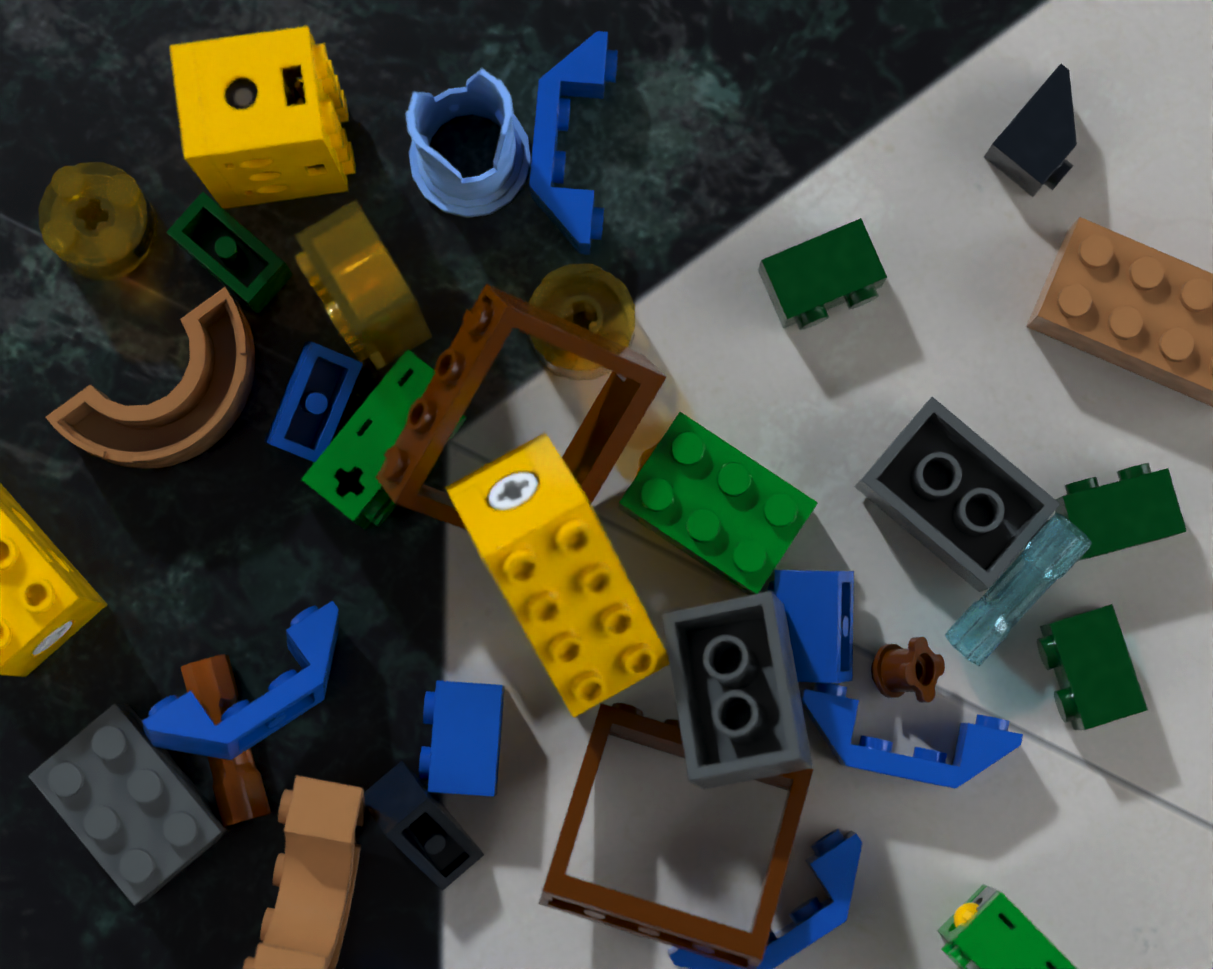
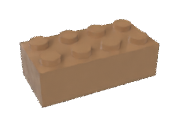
[1026,217,1213,407]

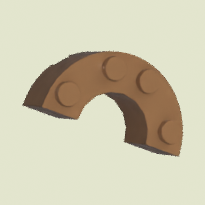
[45,287,256,469]
[243,776,365,969]

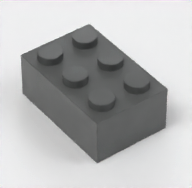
[854,397,1060,592]
[662,591,813,789]
[28,703,231,906]

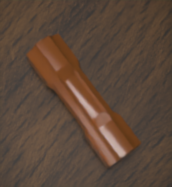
[180,654,271,827]

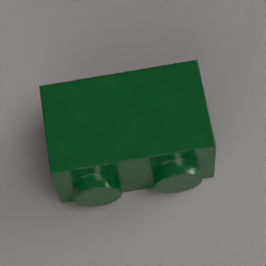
[166,192,294,314]
[758,218,887,330]
[1055,463,1187,563]
[1037,604,1148,730]

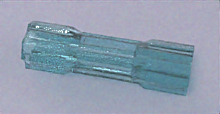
[945,512,1092,666]

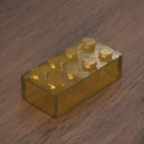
[295,200,432,370]

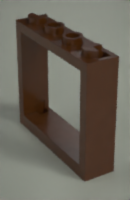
[376,284,667,531]
[539,703,814,969]

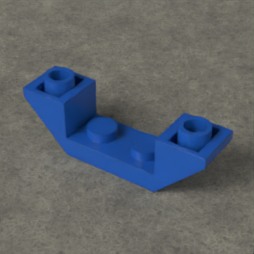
[529,31,618,255]
[142,600,339,760]
[800,683,1023,789]
[667,829,863,969]

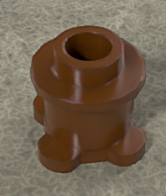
[871,637,945,703]

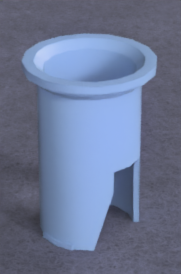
[406,68,531,218]

